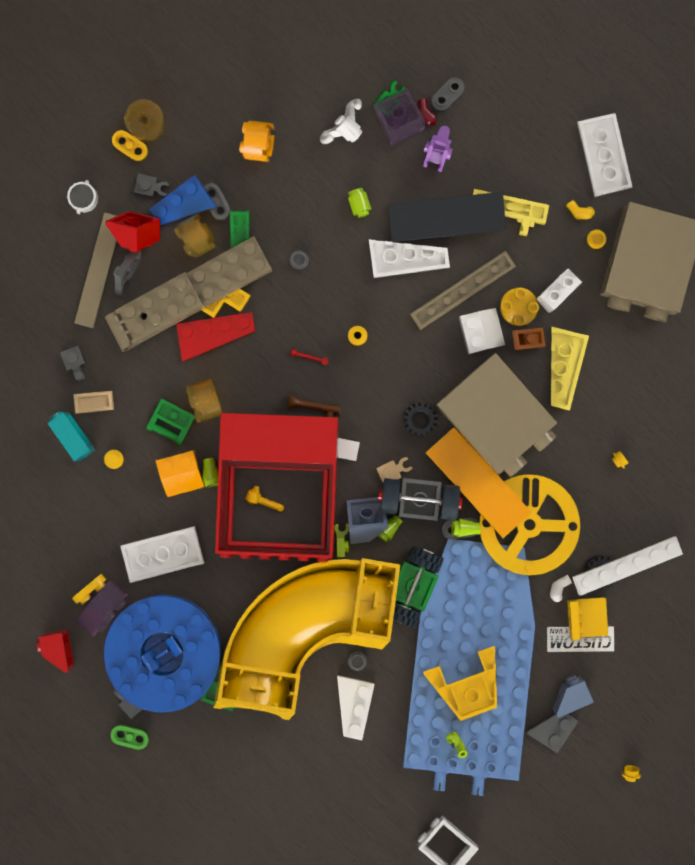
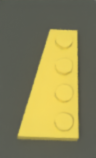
[551,327,589,411]

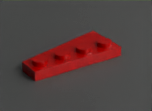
[176,312,255,362]

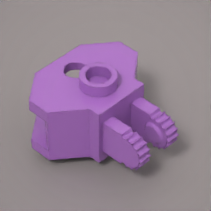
[423,126,453,172]

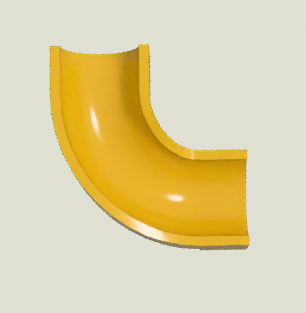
[213,558,400,720]

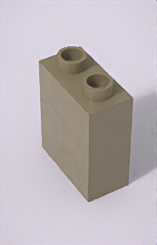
[600,202,695,322]
[436,353,557,477]

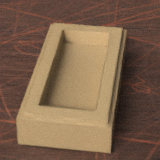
[74,391,114,414]

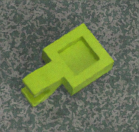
[335,523,349,557]

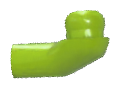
[446,731,468,758]

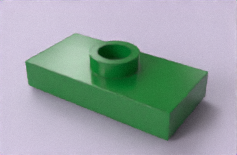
[230,210,249,249]

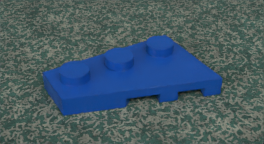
[149,175,217,225]

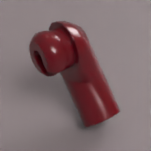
[418,98,437,126]

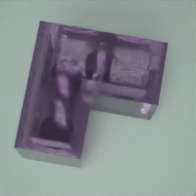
[76,580,128,636]

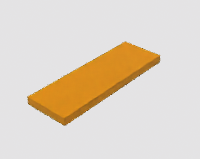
[425,428,532,538]

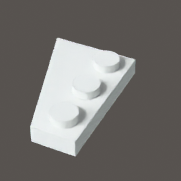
[337,675,375,740]

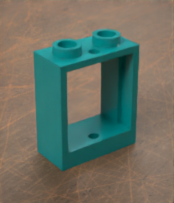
[47,411,95,462]

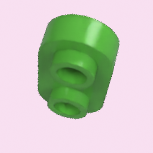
[111,724,149,750]

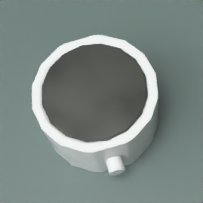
[67,180,98,214]

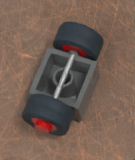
[378,478,462,521]

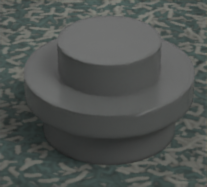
[290,250,309,270]
[348,651,367,671]

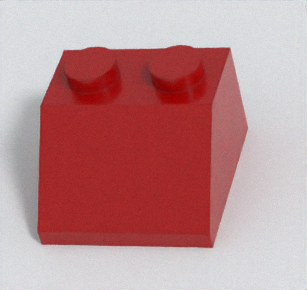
[105,211,160,252]
[37,629,74,672]

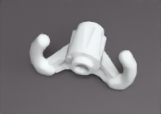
[320,99,362,144]

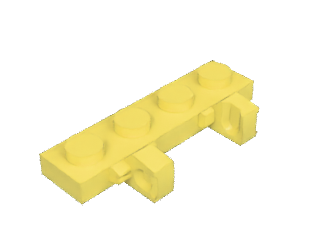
[473,189,549,236]

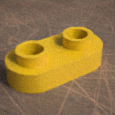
[112,130,148,161]
[72,574,106,605]

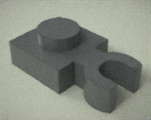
[134,174,170,197]

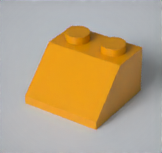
[156,450,205,497]

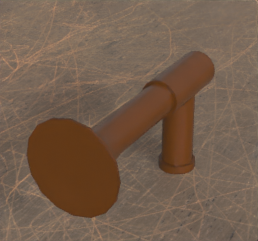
[287,391,341,417]

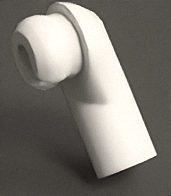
[550,575,572,602]

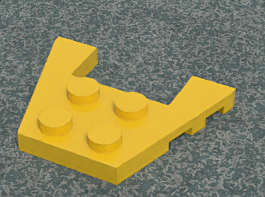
[423,646,497,721]

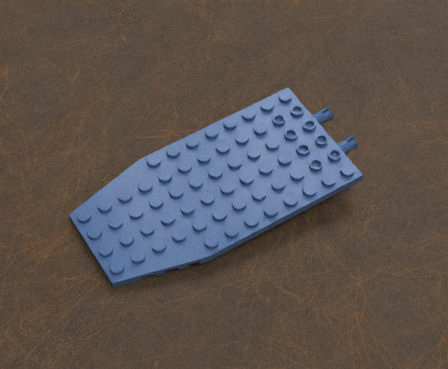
[403,539,535,796]

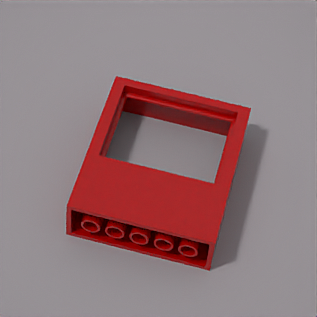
[215,413,339,562]

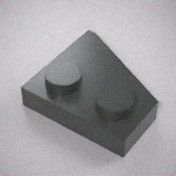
[113,251,141,297]
[526,714,578,753]

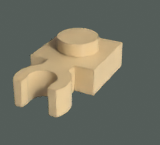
[376,457,412,482]

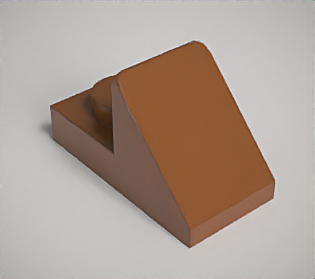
[512,328,546,351]

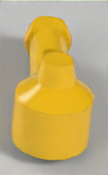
[245,485,284,512]

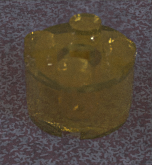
[124,99,165,142]
[174,213,217,258]
[186,379,223,423]

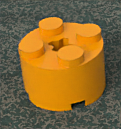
[239,120,274,162]

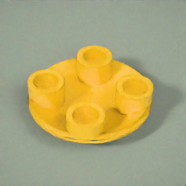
[500,288,539,326]

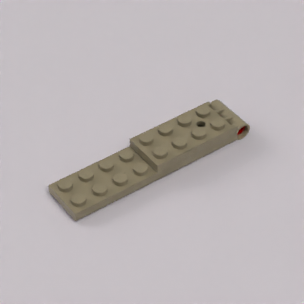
[105,236,273,352]

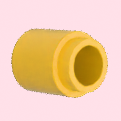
[348,326,367,346]

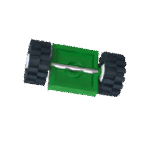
[393,545,444,628]

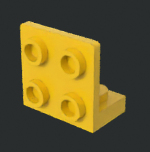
[567,597,608,641]

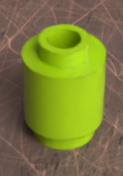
[348,188,372,218]

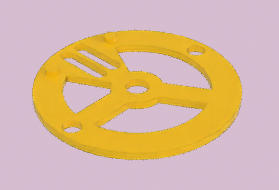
[479,475,580,575]

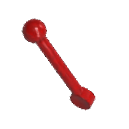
[290,349,329,365]

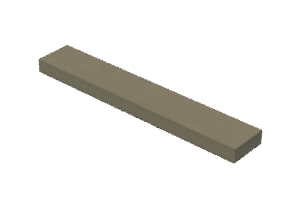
[74,212,117,329]
[410,251,516,330]

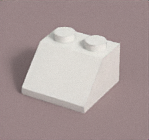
[459,308,505,354]

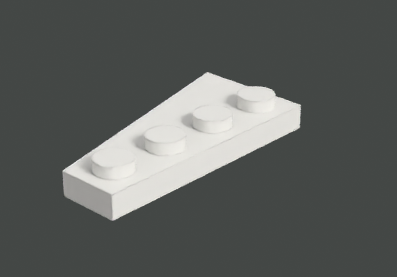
[369,239,450,278]

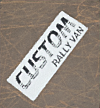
[547,626,614,652]

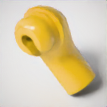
[566,200,595,220]

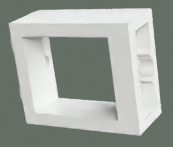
[536,269,582,313]
[417,815,478,865]

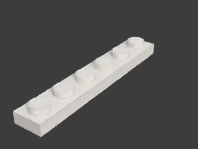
[572,536,683,595]

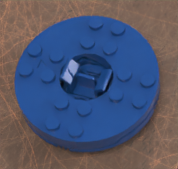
[104,594,222,712]

